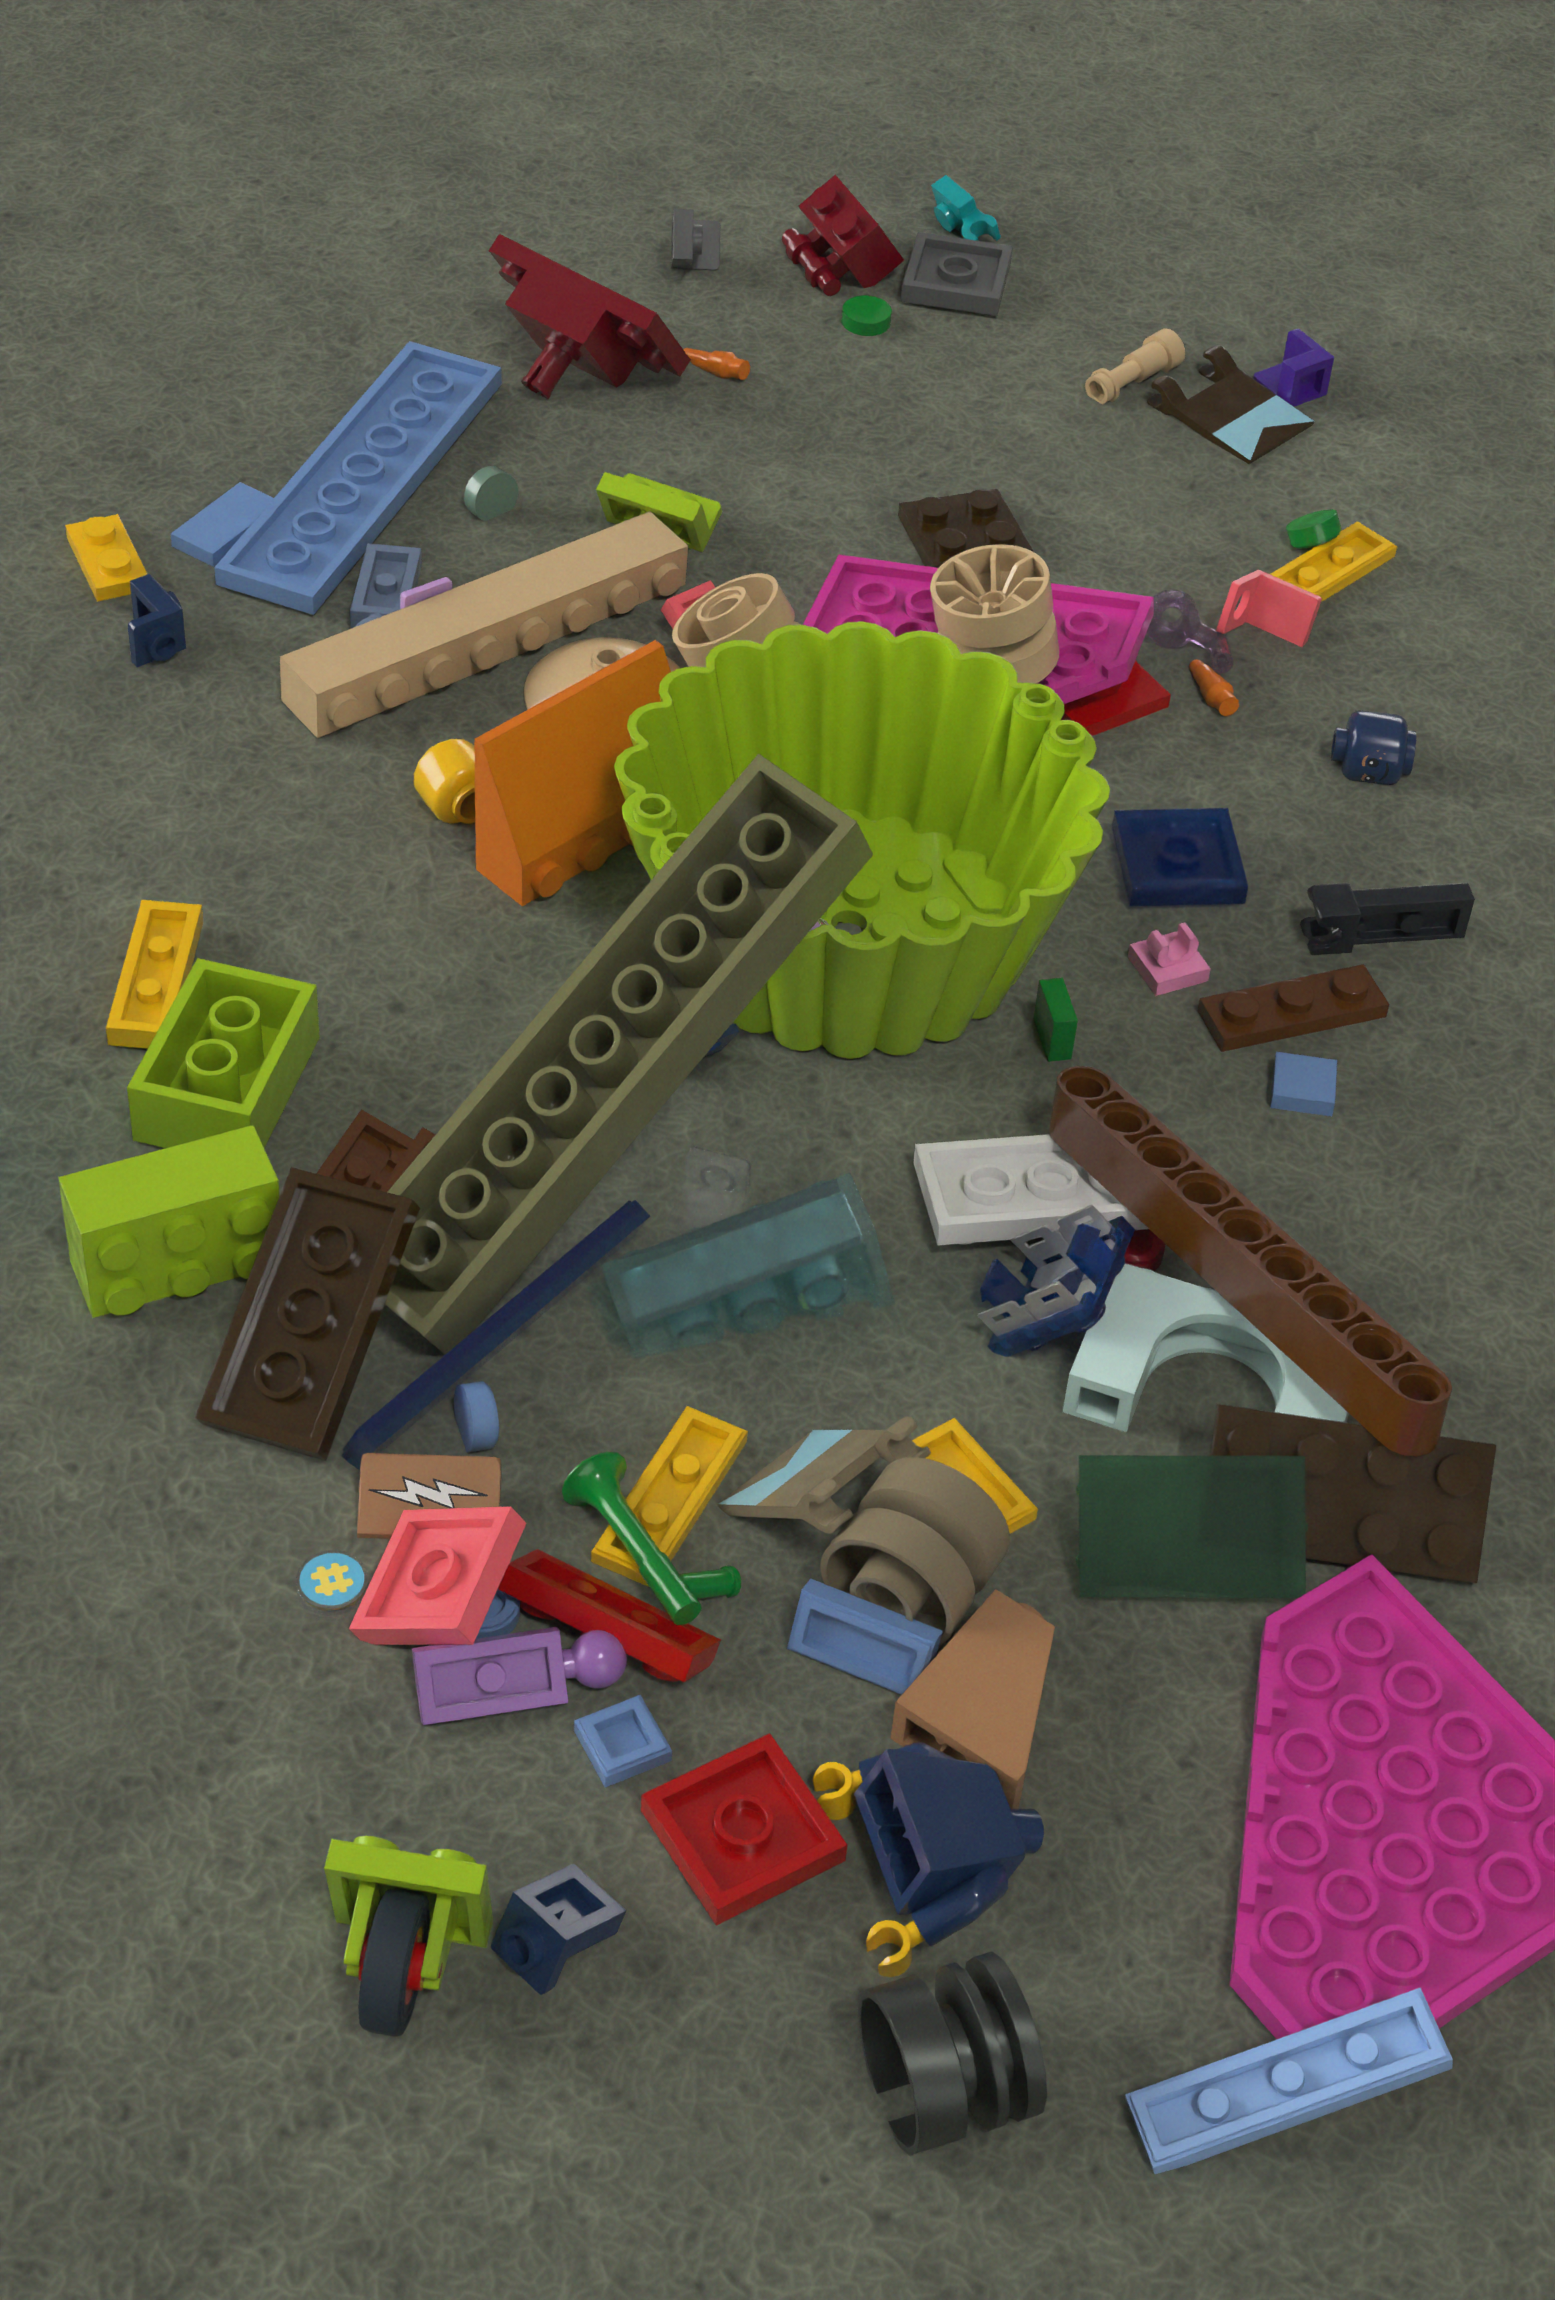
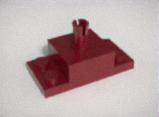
[488,234,691,399]

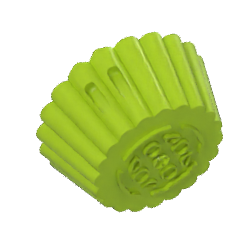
[614,621,1110,1059]

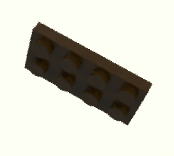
[195,1167,420,1461]
[1198,1403,1496,1583]

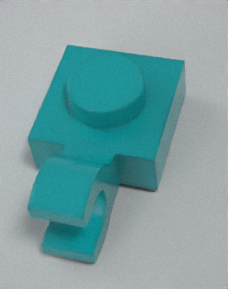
[931,175,1001,241]

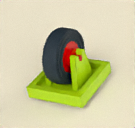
[324,1836,493,2036]

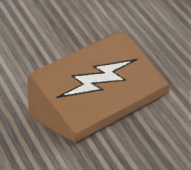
[357,1453,502,1539]

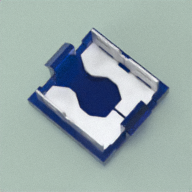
[977,1205,1135,1357]

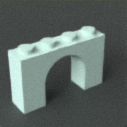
[1063,1260,1349,1432]

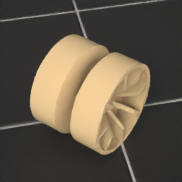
[930,544,1059,684]
[672,573,801,667]

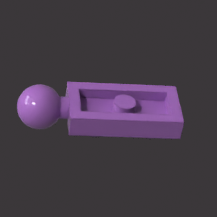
[412,1627,627,1725]

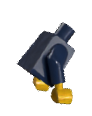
[813,1742,1044,1977]

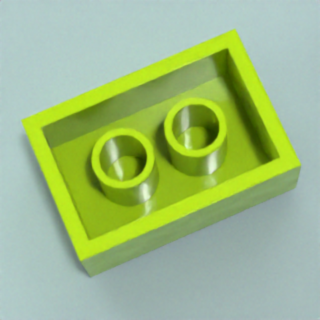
[127,958,320,1148]
[58,1125,280,1318]

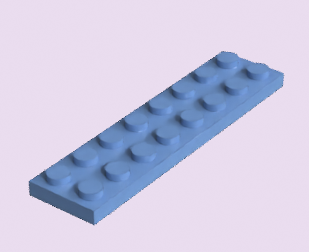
[214,341,502,615]

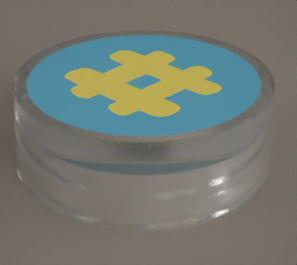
[296,1550,368,1621]

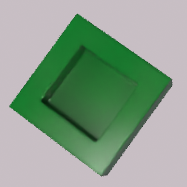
[1033,978,1078,1062]

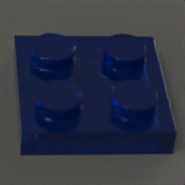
[1112,808,1249,906]

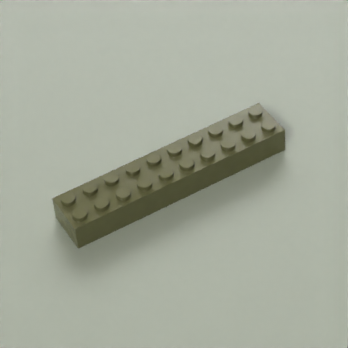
[384,754,873,1357]

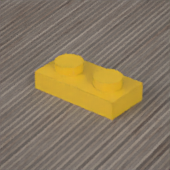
[65,514,147,602]

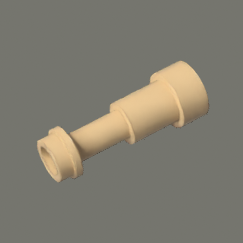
[1085,328,1185,405]

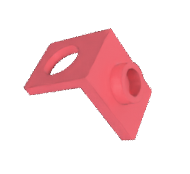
[1216,569,1322,647]

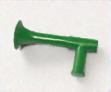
[562,1452,741,1625]

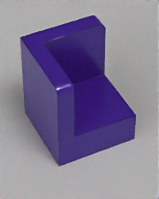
[1253,328,1334,407]

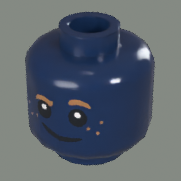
[1331,710,1416,785]

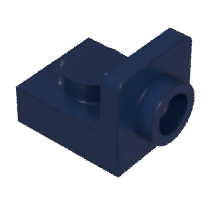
[491,1863,627,1995]

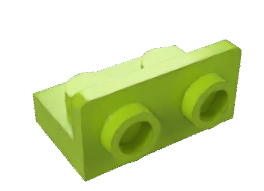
[596,472,722,552]

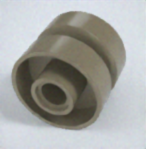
[820,1457,1010,1647]

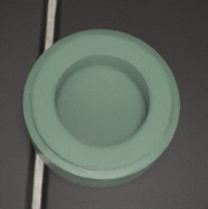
[464,466,518,521]

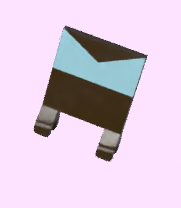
[1147,345,1314,464]

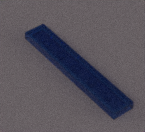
[341,1200,650,1471]

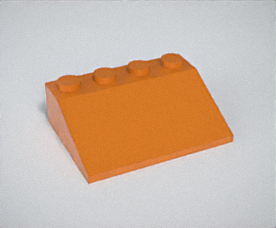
[474,640,671,906]

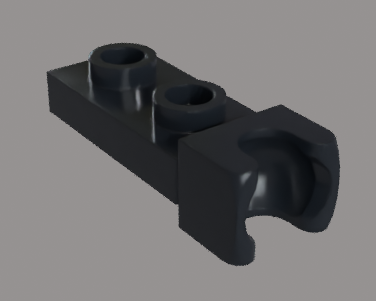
[1300,883,1475,955]

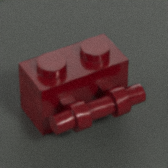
[782,175,904,296]

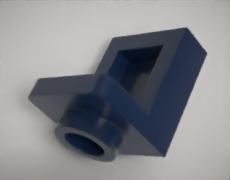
[128,574,186,667]

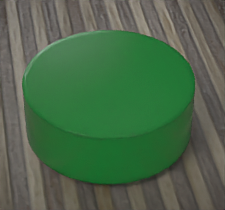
[842,295,892,336]
[1286,509,1342,549]

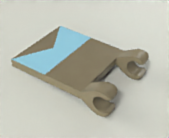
[717,1416,931,1534]

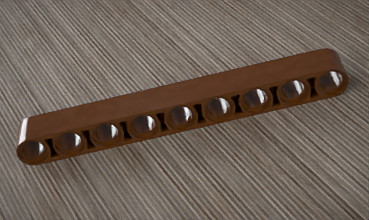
[1049,1066,1452,1457]

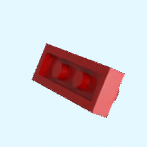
[498,1549,721,1682]

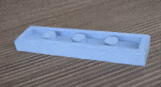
[1125,1987,1453,2175]

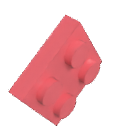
[349,1507,527,1645]

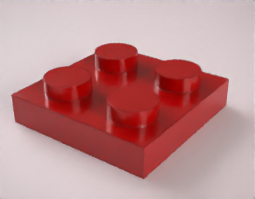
[641,1733,848,1926]

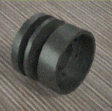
[858,1951,1047,2156]

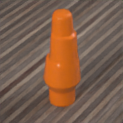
[683,348,750,380]
[1189,659,1239,716]

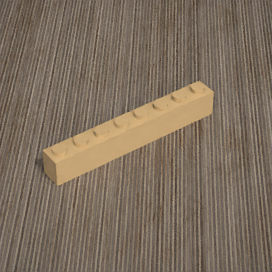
[280,511,688,738]

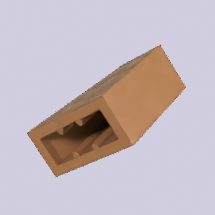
[891,1589,1055,1809]

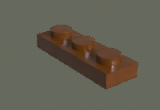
[1197,964,1389,1052]

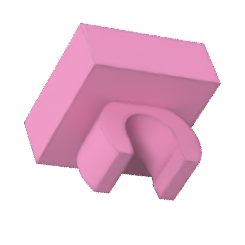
[1128,922,1211,996]

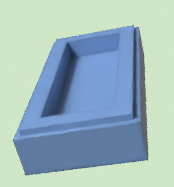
[171,482,274,567]
[787,1578,943,1695]

